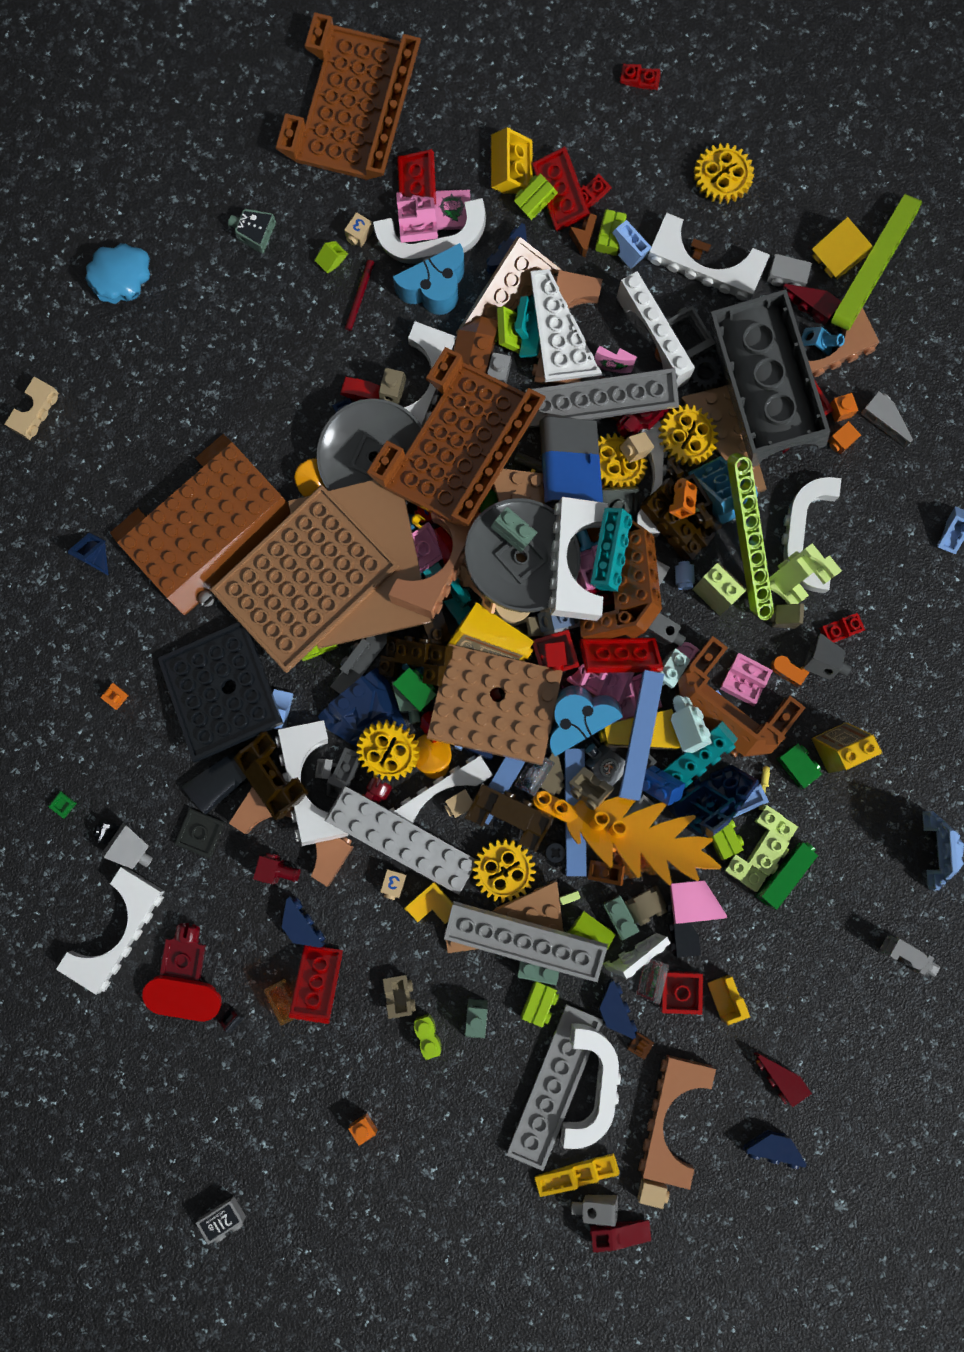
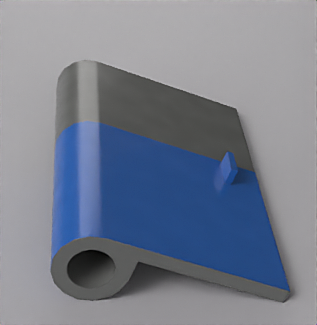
[539,416,603,508]

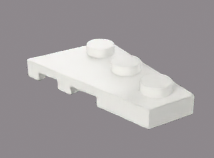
[603,933,670,979]

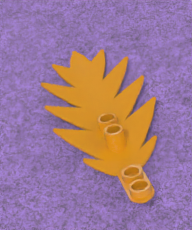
[533,791,721,885]

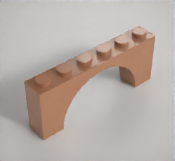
[532,270,603,386]
[809,308,879,377]
[388,512,481,619]
[229,787,354,887]
[639,1055,716,1190]

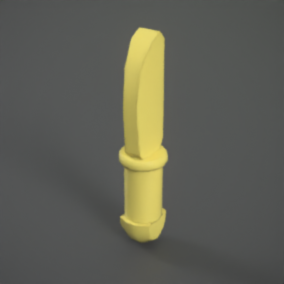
[759,766,770,810]

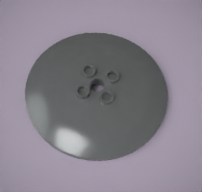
[317,399,422,505]
[464,498,581,613]

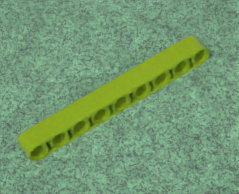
[831,194,922,331]
[727,453,774,620]

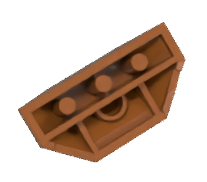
[454,317,498,374]

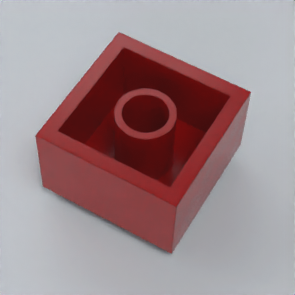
[533,629,580,671]
[659,970,703,1015]

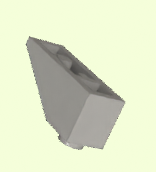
[861,392,913,448]

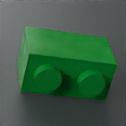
[393,668,437,713]
[776,744,822,789]

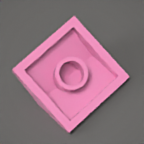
[412,522,442,573]

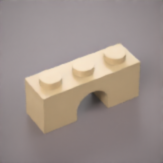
[5,377,59,440]

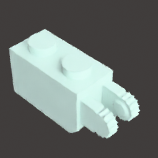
[671,695,712,753]

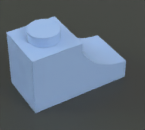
[613,220,652,269]
[937,506,964,554]
[273,689,293,730]

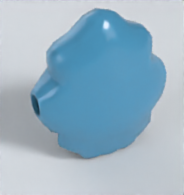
[85,243,150,304]

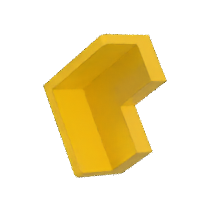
[404,882,453,924]
[708,975,750,1025]

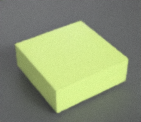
[559,890,581,905]

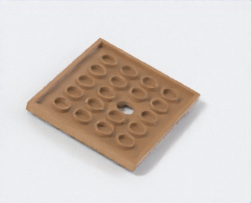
[427,644,563,765]

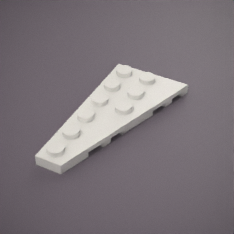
[530,269,602,382]

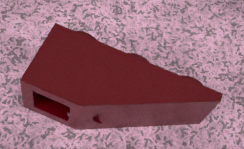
[781,284,842,326]
[754,1052,812,1108]
[589,1219,651,1253]

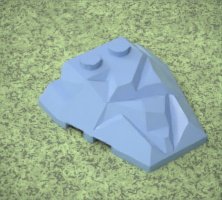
[923,811,964,890]

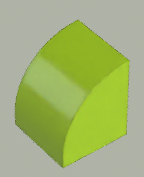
[315,241,348,273]

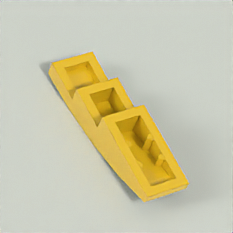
[534,1153,620,1197]

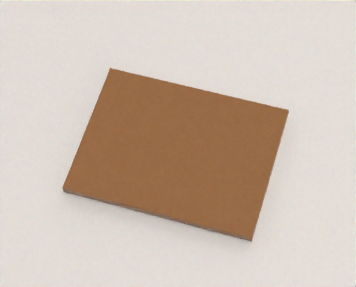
[288,480,431,649]
[210,485,400,673]

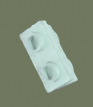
[658,648,690,688]

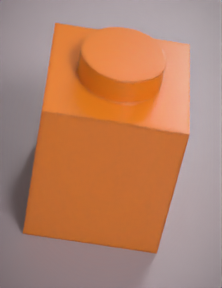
[830,393,858,422]
[828,421,861,455]
[348,1113,378,1146]

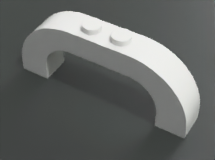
[373,198,486,264]
[782,477,841,593]
[560,1023,621,1149]

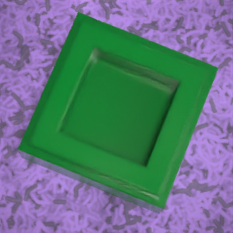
[48,791,77,818]

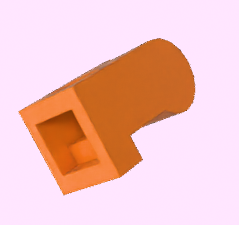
[669,478,697,519]
[771,656,809,687]

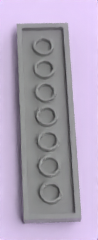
[525,368,679,428]
[324,786,476,895]
[444,901,608,982]
[506,1004,603,1171]

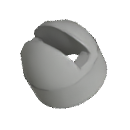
[198,590,214,607]

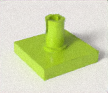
[495,306,522,354]

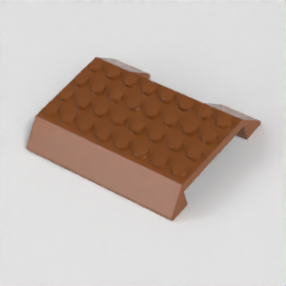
[276,12,421,180]
[367,347,546,526]
[110,434,291,616]

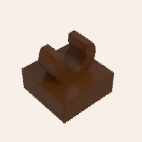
[691,239,711,260]
[627,1031,654,1060]

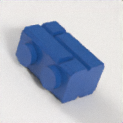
[642,765,685,806]

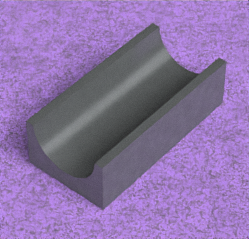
[710,290,830,467]

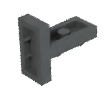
[327,747,361,799]

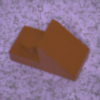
[569,214,597,257]
[588,860,625,886]

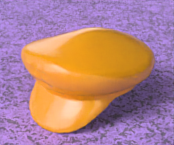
[294,459,328,497]
[416,734,452,779]

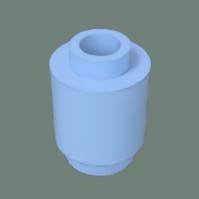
[675,561,695,590]

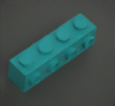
[590,508,632,592]
[663,721,738,789]

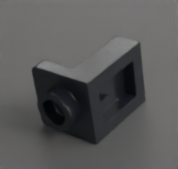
[93,820,120,844]

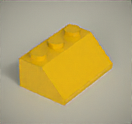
[491,127,533,194]

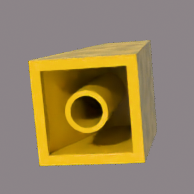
[812,217,873,279]

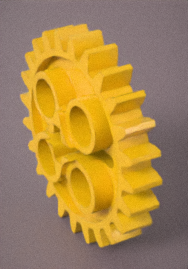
[694,143,754,204]
[658,404,719,466]
[598,433,648,488]
[356,720,420,781]
[473,838,536,902]

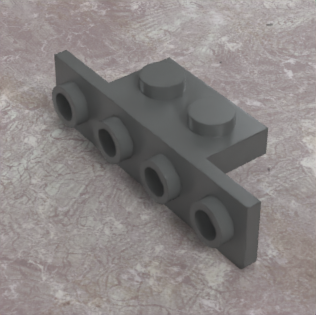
[330,633,390,694]

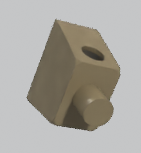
[379,368,406,405]

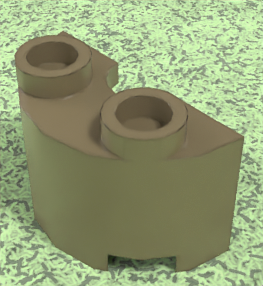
[569,767,614,810]
[624,885,667,926]
[383,975,416,1019]

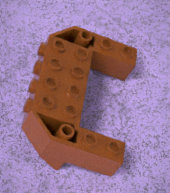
[575,520,662,639]
[675,636,806,758]

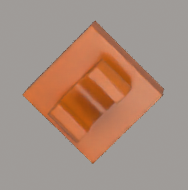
[100,683,129,710]

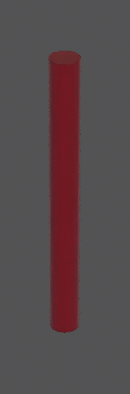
[345,260,374,331]

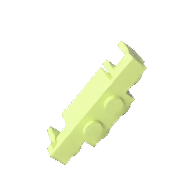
[769,543,842,604]
[723,805,798,892]

